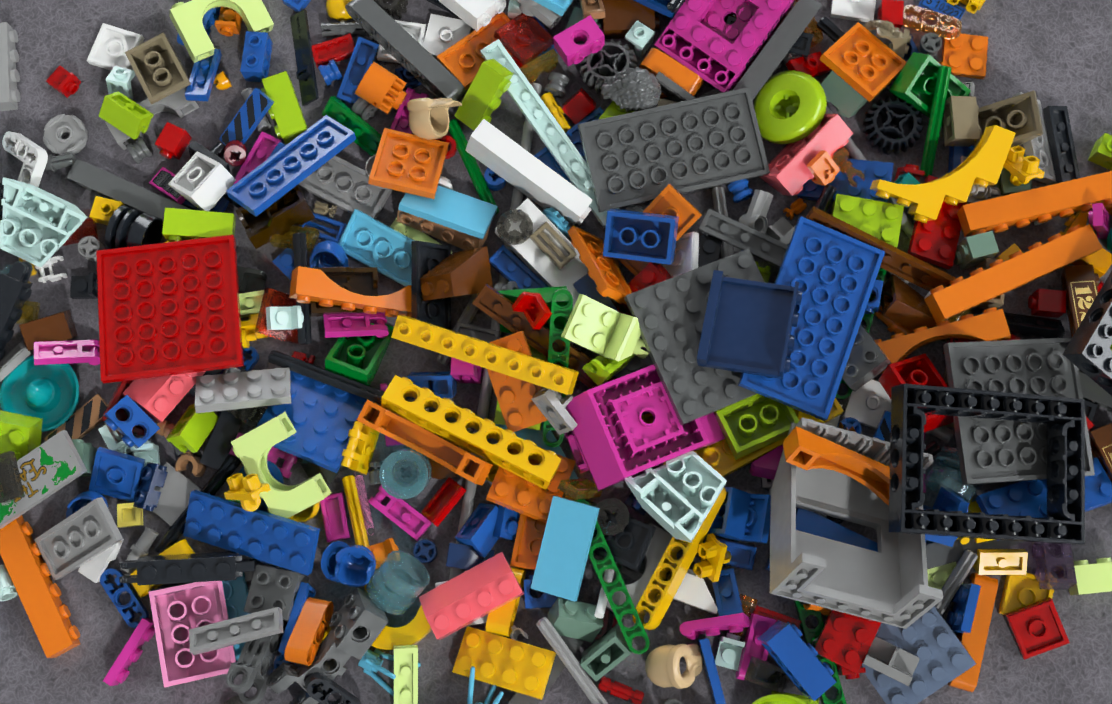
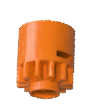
[355,62,407,114]

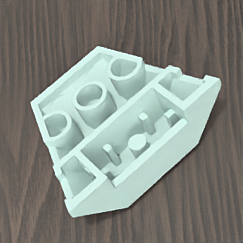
[0,177,88,268]
[625,451,727,543]

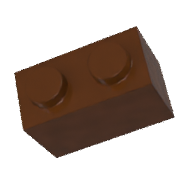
[19,310,77,351]

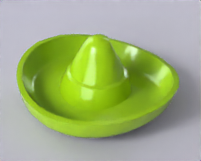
[753,70,827,144]

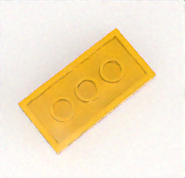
[452,626,556,700]

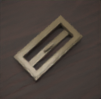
[529,221,577,270]

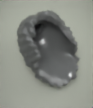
[601,67,661,112]

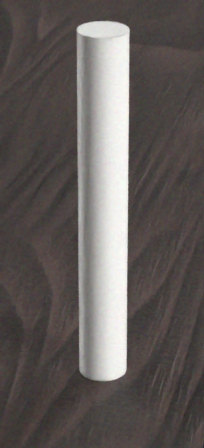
[594,569,614,619]

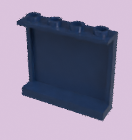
[697,270,803,379]

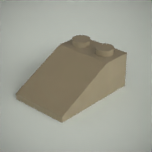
[125,32,191,104]
[974,90,1044,147]

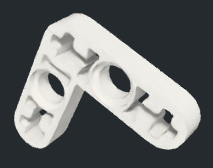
[2,131,48,187]

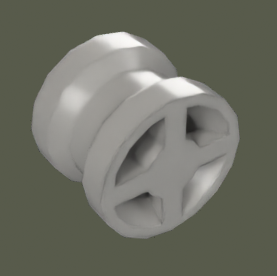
[78,236,105,262]

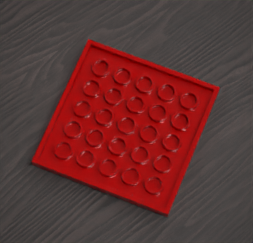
[96,235,244,383]

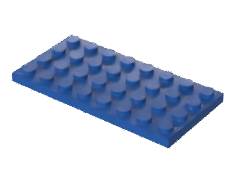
[738,216,885,421]

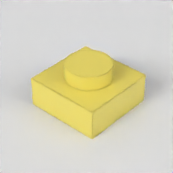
[117,502,144,528]

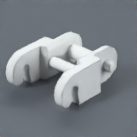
[35,256,68,283]

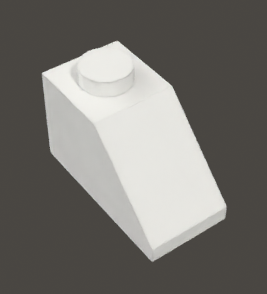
[673,569,718,614]

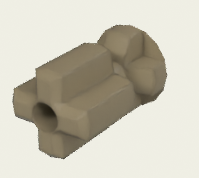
[313,201,337,218]

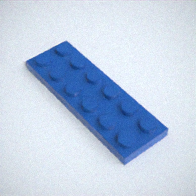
[226,115,356,216]
[975,457,1112,541]
[183,490,320,576]

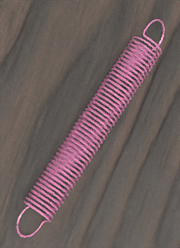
[355,475,374,535]

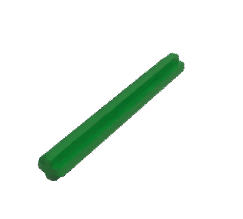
[920,66,951,176]
[449,119,499,215]

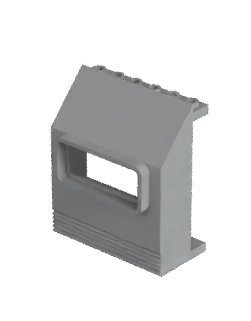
[769,418,943,629]

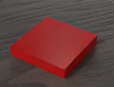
[1005,597,1070,660]

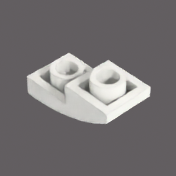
[78,539,124,583]

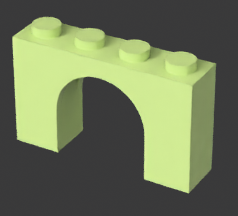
[170,0,274,63]
[231,412,331,519]

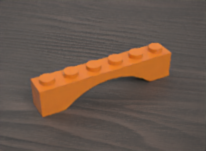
[289,266,411,318]
[874,307,1011,375]
[357,400,493,486]
[783,426,890,505]

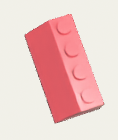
[759,114,853,196]
[122,371,206,423]
[418,552,524,640]

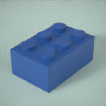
[603,209,679,265]
[757,620,836,701]

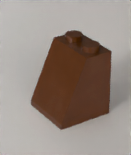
[420,246,493,301]

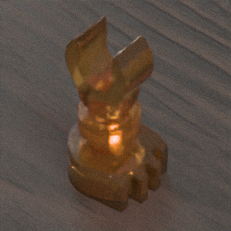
[831,147,864,187]
[733,593,758,636]

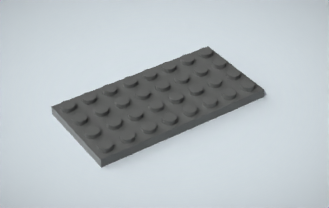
[578,87,770,213]

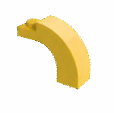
[371,606,431,650]

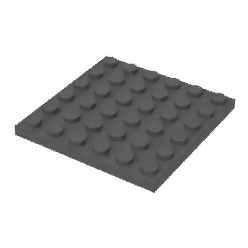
[624,249,764,425]
[943,338,1095,485]

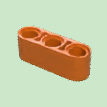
[639,48,704,96]
[284,597,334,666]

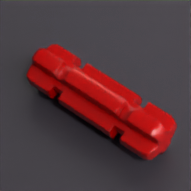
[598,676,644,704]

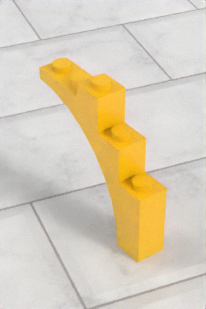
[870,125,1016,223]

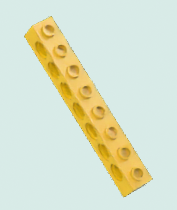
[391,315,579,395]
[381,375,561,490]

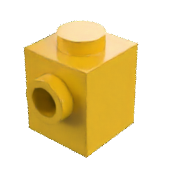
[89,196,125,225]

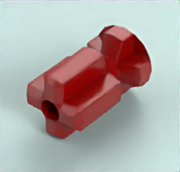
[292,351,315,364]

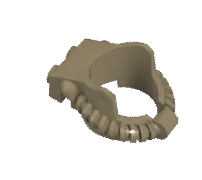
[863,20,912,58]

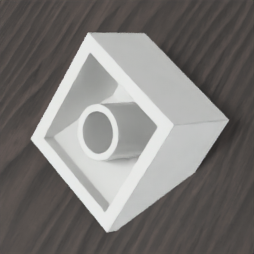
[168,151,236,211]

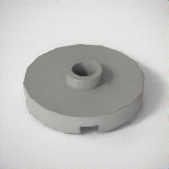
[43,114,88,156]

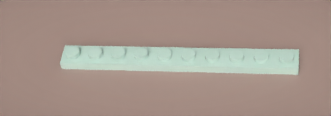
[480,39,620,228]

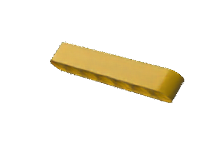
[632,487,726,630]

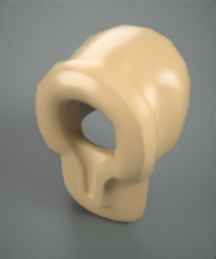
[407,98,462,140]
[645,644,703,689]

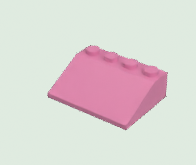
[149,581,236,688]

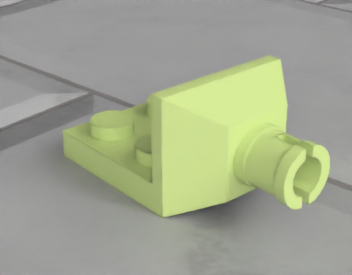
[561,294,649,362]

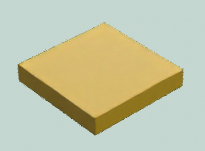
[998,572,1056,615]

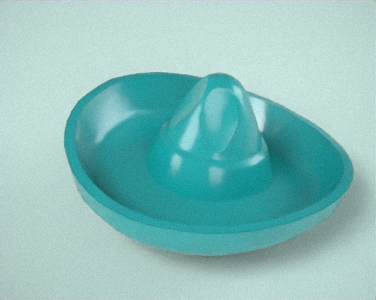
[0,355,80,432]

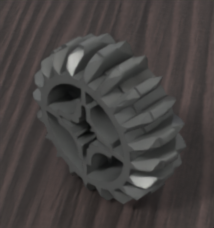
[580,39,638,94]

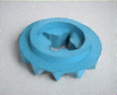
[542,207,570,238]

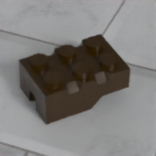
[235,185,315,249]
[310,267,378,317]

